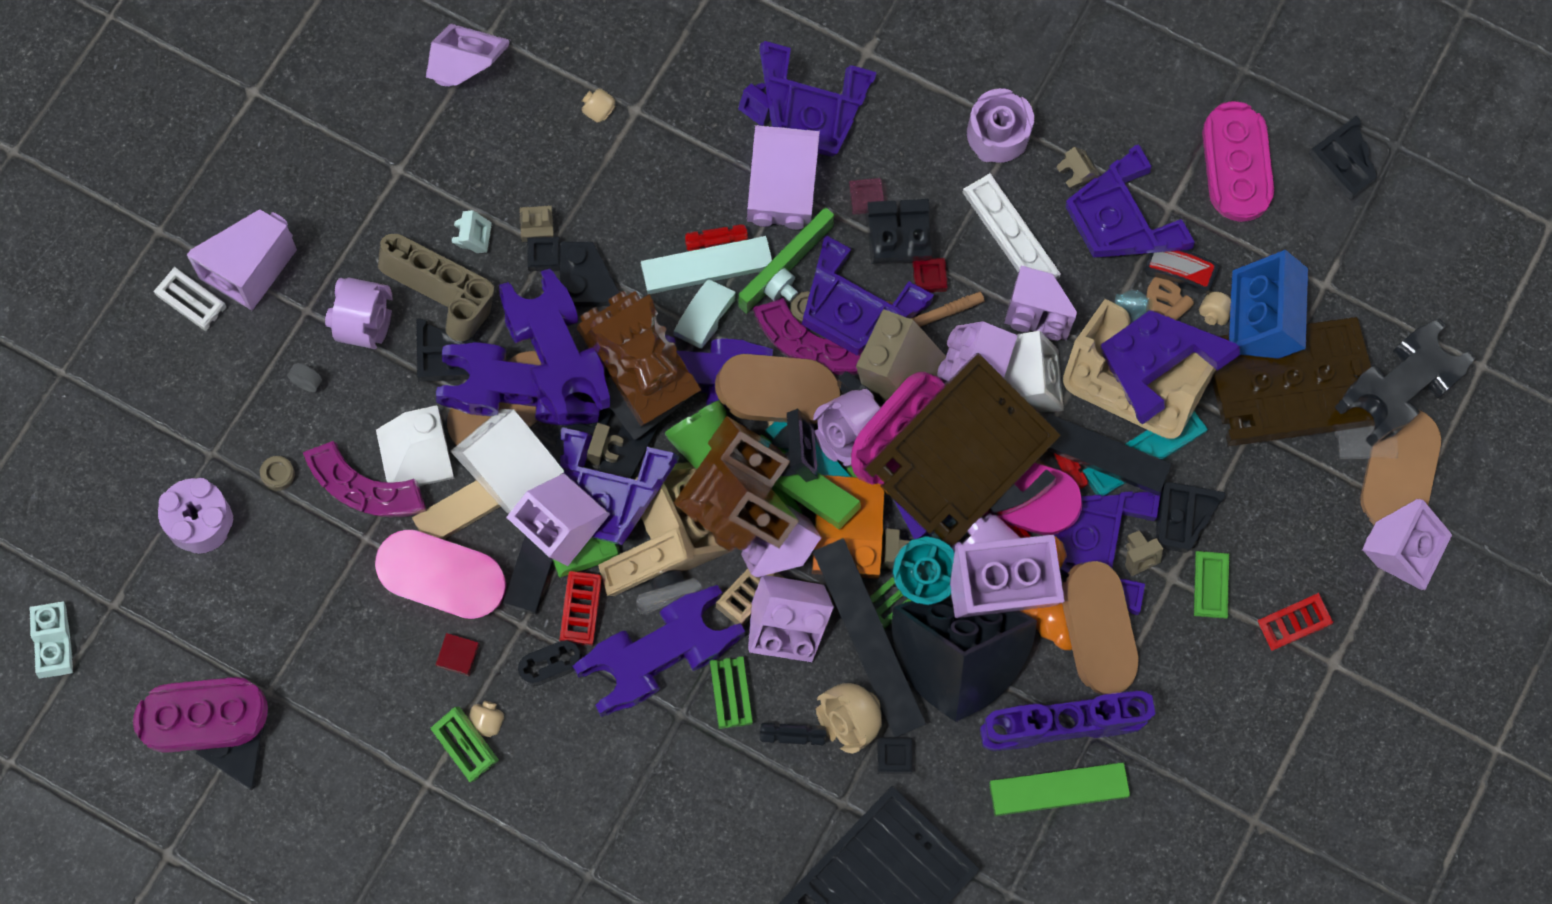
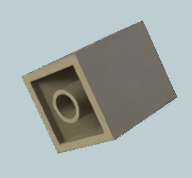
[856,309,946,404]

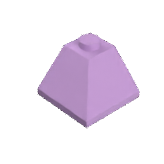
[426,24,510,86]
[1362,499,1452,590]

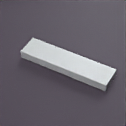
[963,174,1061,280]

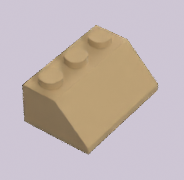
[634,462,736,572]

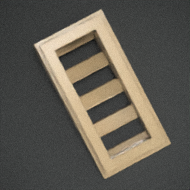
[716,569,784,627]

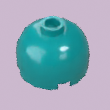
[892,537,954,605]

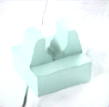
[452,210,492,253]

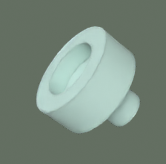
[764,268,798,302]

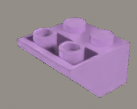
[1004,266,1077,340]
[937,321,1017,384]
[506,473,610,566]
[741,504,821,577]
[748,575,833,662]

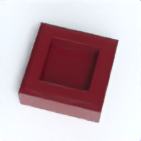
[912,258,948,293]
[435,633,479,677]

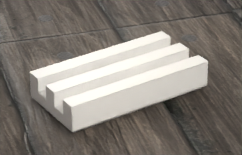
[154,267,226,331]

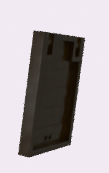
[1211,317,1375,447]
[863,353,1061,548]

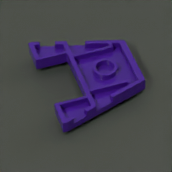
[759,41,876,157]
[1065,144,1195,258]
[802,235,934,356]
[1100,310,1240,425]
[560,427,679,545]
[1054,491,1161,615]

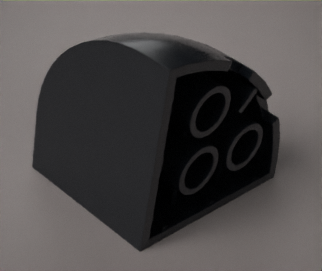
[892,596,1037,722]

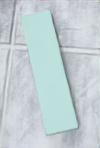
[641,236,772,295]

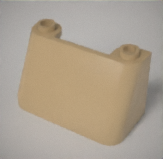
[1063,299,1216,439]

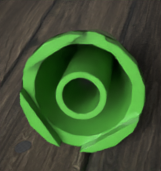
[665,400,728,470]

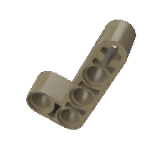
[378,234,494,341]

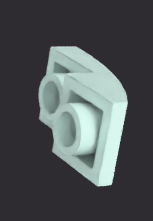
[674,279,736,348]
[30,601,73,679]

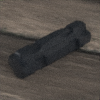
[760,723,826,745]

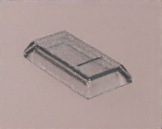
[636,578,702,615]

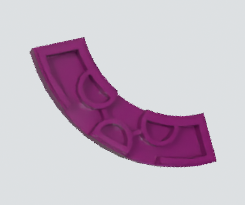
[753,298,862,375]
[303,441,427,517]

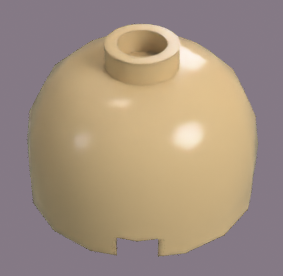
[816,683,882,754]

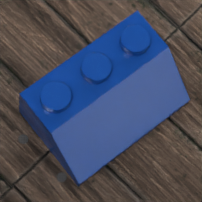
[1229,250,1308,359]

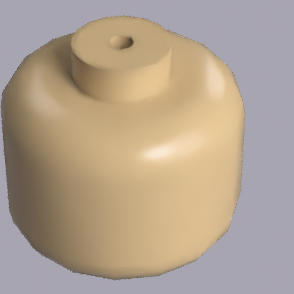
[582,88,615,122]
[1199,292,1231,325]
[468,701,504,737]

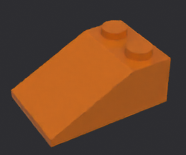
[812,475,884,579]

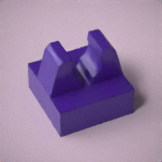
[738,83,771,126]

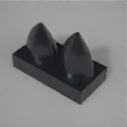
[772,408,818,482]

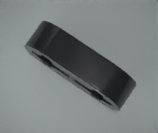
[518,641,581,686]

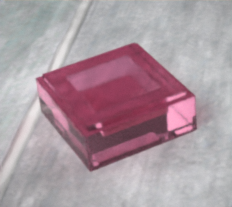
[849,178,884,214]

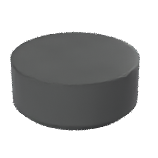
[287,363,322,392]

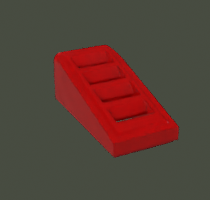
[560,571,603,646]
[1257,593,1333,651]

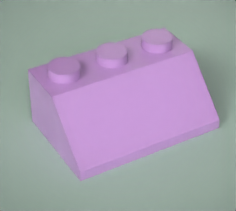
[950,535,1065,618]

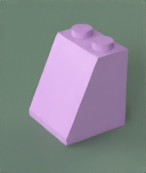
[747,125,820,229]
[187,209,297,311]

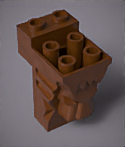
[576,290,701,426]
[674,416,799,551]

